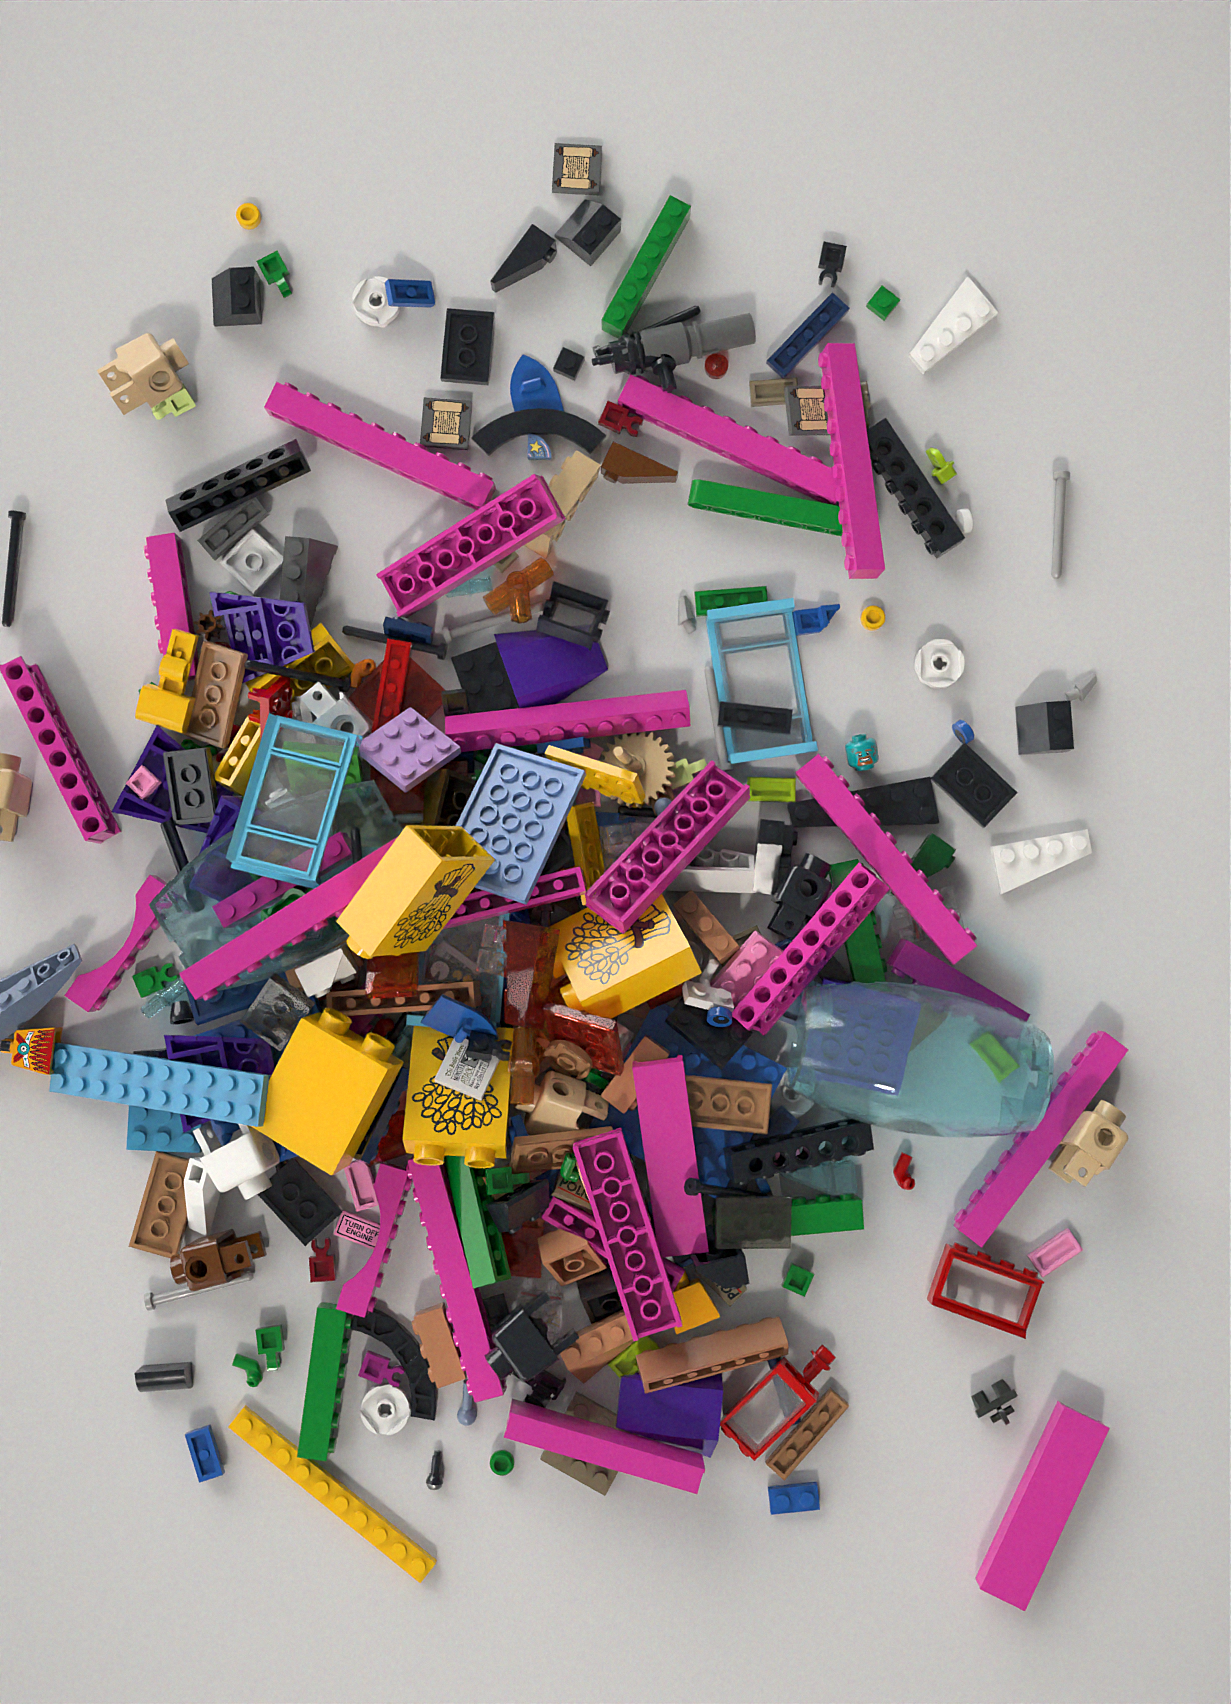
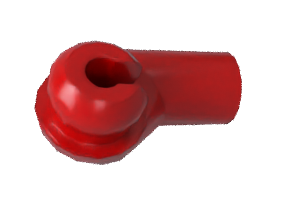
[372,1018,394,1038]
[893,1152,915,1190]

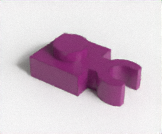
[358,1350,405,1387]

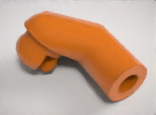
[350,659,376,689]

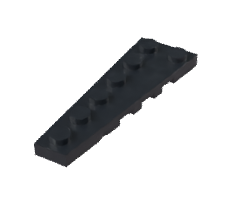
[787,776,939,828]

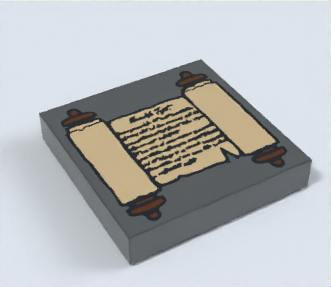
[552,143,602,196]
[784,386,830,436]
[420,397,472,450]

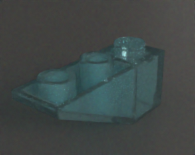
[779,1157,858,1196]

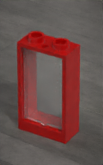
[720,1357,819,1461]

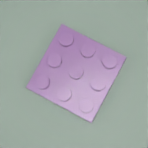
[355,707,461,793]

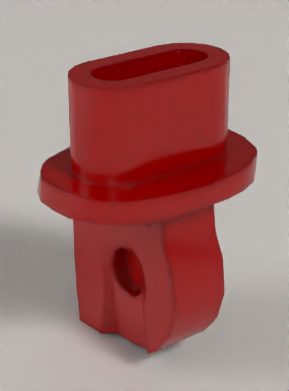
[803,1344,836,1383]

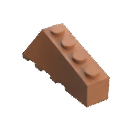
[560,1309,634,1384]

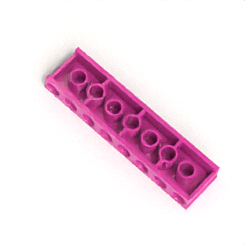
[376,474,566,618]
[0,656,121,844]
[585,760,750,934]
[732,863,891,1036]
[632,1055,709,1258]
[573,1128,682,1341]
[504,1398,705,1494]
[975,1401,1110,1611]

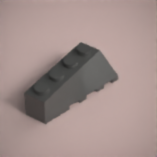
[279,536,338,627]

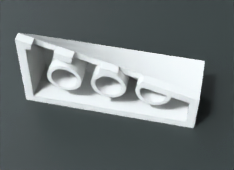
[664,846,755,893]

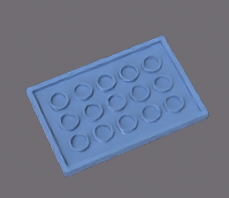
[456,743,586,905]

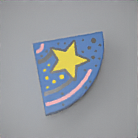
[528,434,552,460]

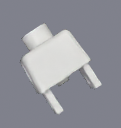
[300,682,372,760]
[193,1123,280,1200]

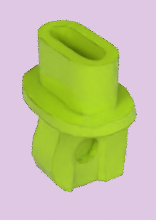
[925,447,957,484]

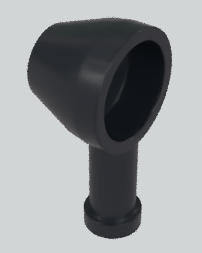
[170,1001,194,1025]

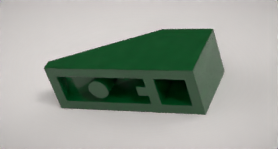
[887,833,956,896]

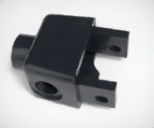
[767,853,832,939]
[484,1290,579,1381]

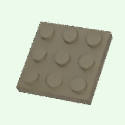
[540,1391,637,1496]

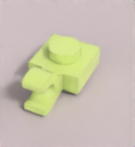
[150,383,196,420]
[668,758,707,790]

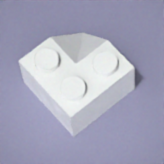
[295,943,359,998]

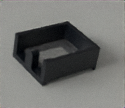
[536,581,610,651]

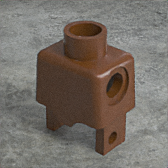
[170,1229,267,1291]

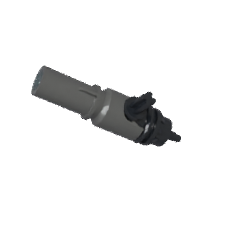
[591,313,756,393]

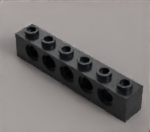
[867,418,965,559]
[165,439,311,532]
[723,1115,874,1185]

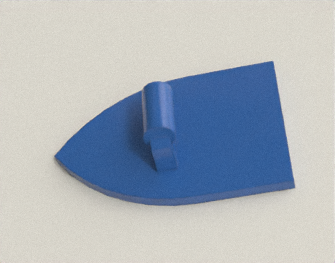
[510,354,564,412]
[421,994,499,1043]

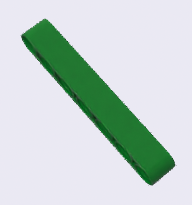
[687,479,843,536]

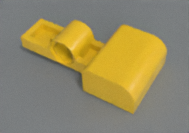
[135,629,199,734]

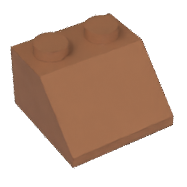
[537,1229,607,1286]

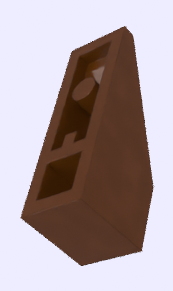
[601,441,678,484]

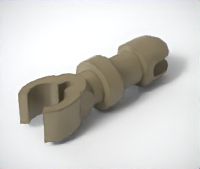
[860,381,871,429]

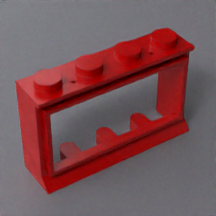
[927,1242,1044,1339]

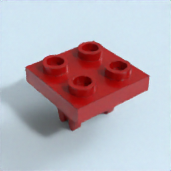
[248,676,293,738]

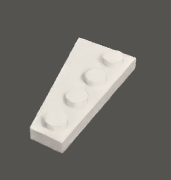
[908,276,998,375]
[990,829,1092,894]

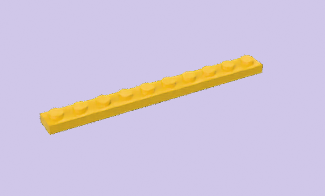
[228,1405,437,1583]

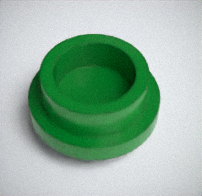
[490,1449,514,1476]

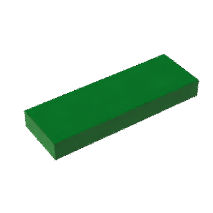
[694,586,768,617]

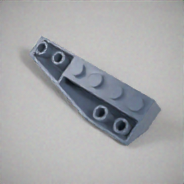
[0,944,82,1042]

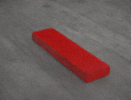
[371,639,412,733]

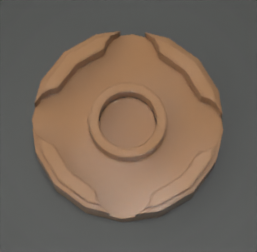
[544,1040,593,1079]

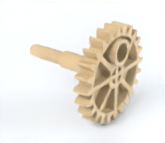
[599,731,676,808]

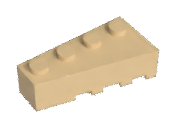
[524,450,601,559]

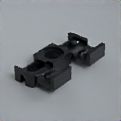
[505,1370,566,1408]

